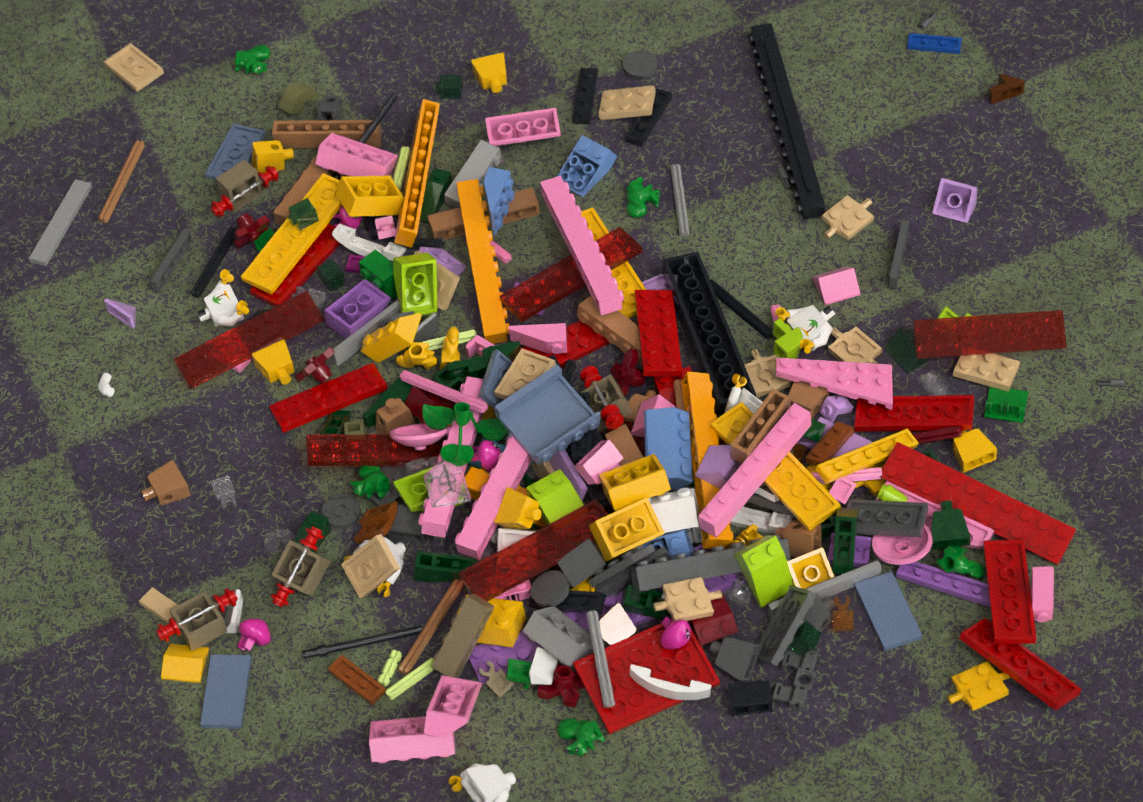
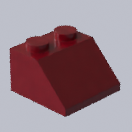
[405,386,456,424]
[688,594,738,645]

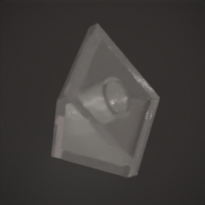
[423,460,471,508]

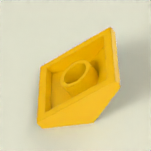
[787,547,834,589]
[161,644,210,683]

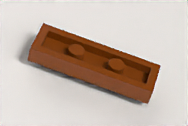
[806,421,854,467]
[328,655,386,706]

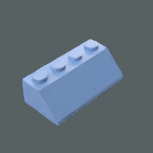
[644,407,693,491]

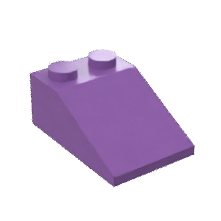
[324,279,391,339]

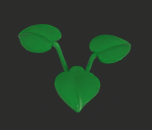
[422,402,509,466]

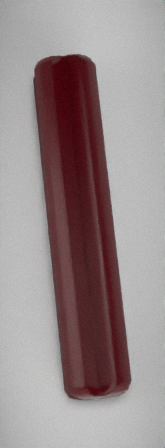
[912,426,963,445]

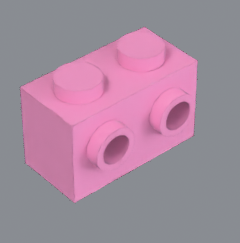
[574,440,623,485]

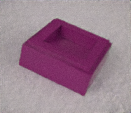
[345,254,365,273]

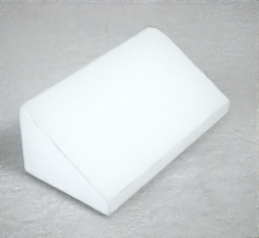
[225,589,243,633]
[530,647,559,685]

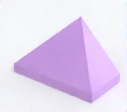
[104,298,136,329]

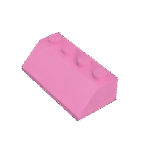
[485,108,561,146]
[315,133,398,176]
[424,675,482,738]
[369,716,455,763]

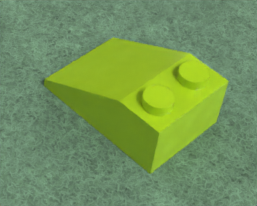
[393,252,437,315]
[393,465,464,511]
[526,469,593,541]
[734,535,794,608]

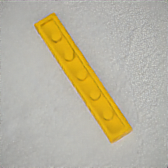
[815,428,919,484]

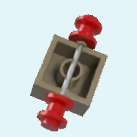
[210,159,279,218]
[580,366,633,432]
[270,526,331,607]
[155,588,238,651]

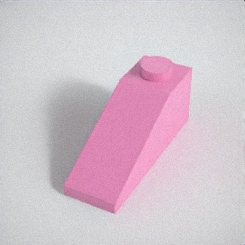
[509,323,567,354]
[1030,566,1054,622]

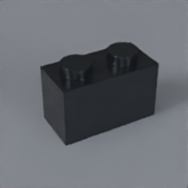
[728,680,773,716]

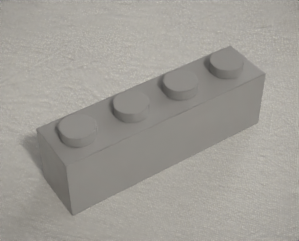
[444,140,501,208]

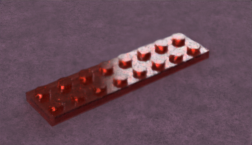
[499,227,643,322]
[174,291,324,390]
[913,310,1067,359]
[306,434,448,466]
[459,499,608,602]

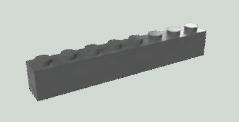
[630,535,791,591]

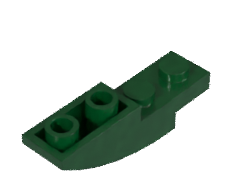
[447,341,520,380]

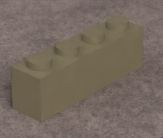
[432,594,495,678]

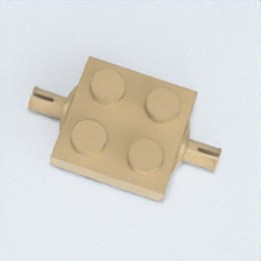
[822,195,874,240]
[828,327,882,364]
[744,349,791,398]
[653,577,722,621]

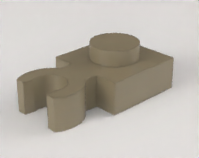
[479,661,515,698]

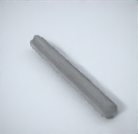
[671,164,689,237]
[587,610,615,708]

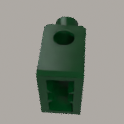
[931,501,971,549]

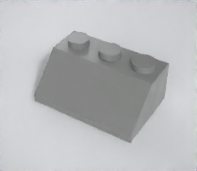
[523,606,593,666]

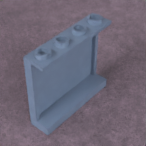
[495,365,600,465]

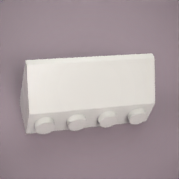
[616,488,699,533]

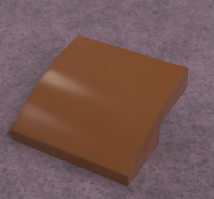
[354,500,398,544]

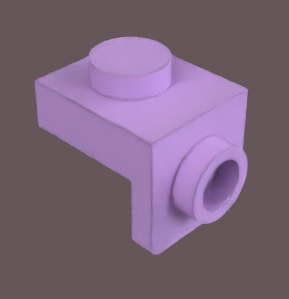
[819,395,854,423]

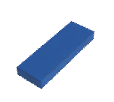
[907,33,962,54]

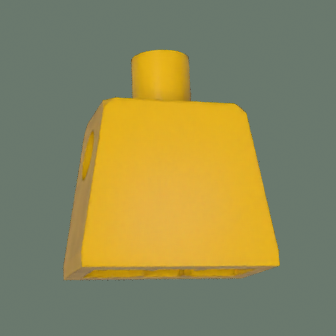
[471,53,507,93]
[252,140,294,173]
[252,340,295,385]
[953,429,997,473]
[494,487,542,529]

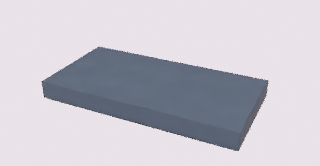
[204,124,266,180]
[854,571,922,651]
[200,655,252,729]

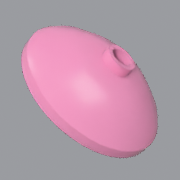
[390,423,448,450]
[872,524,933,565]

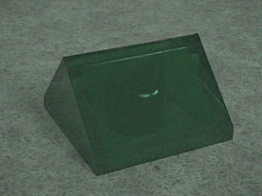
[884,328,938,374]

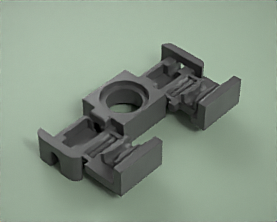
[772,650,821,711]

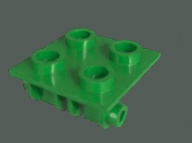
[984,387,1029,423]

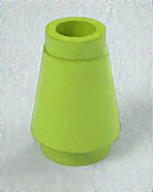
[877,484,908,502]

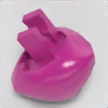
[333,205,363,230]
[471,440,502,473]
[661,617,691,649]
[237,618,271,651]

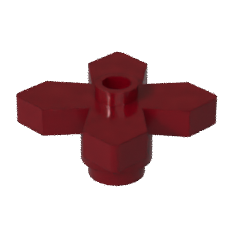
[234,213,270,250]
[294,347,335,384]
[610,348,646,396]
[537,664,584,708]

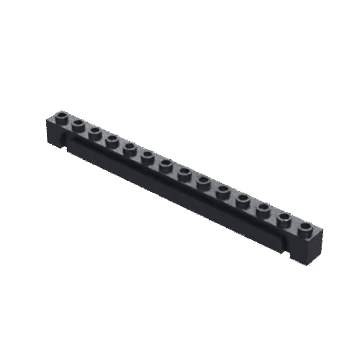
[748,23,825,220]

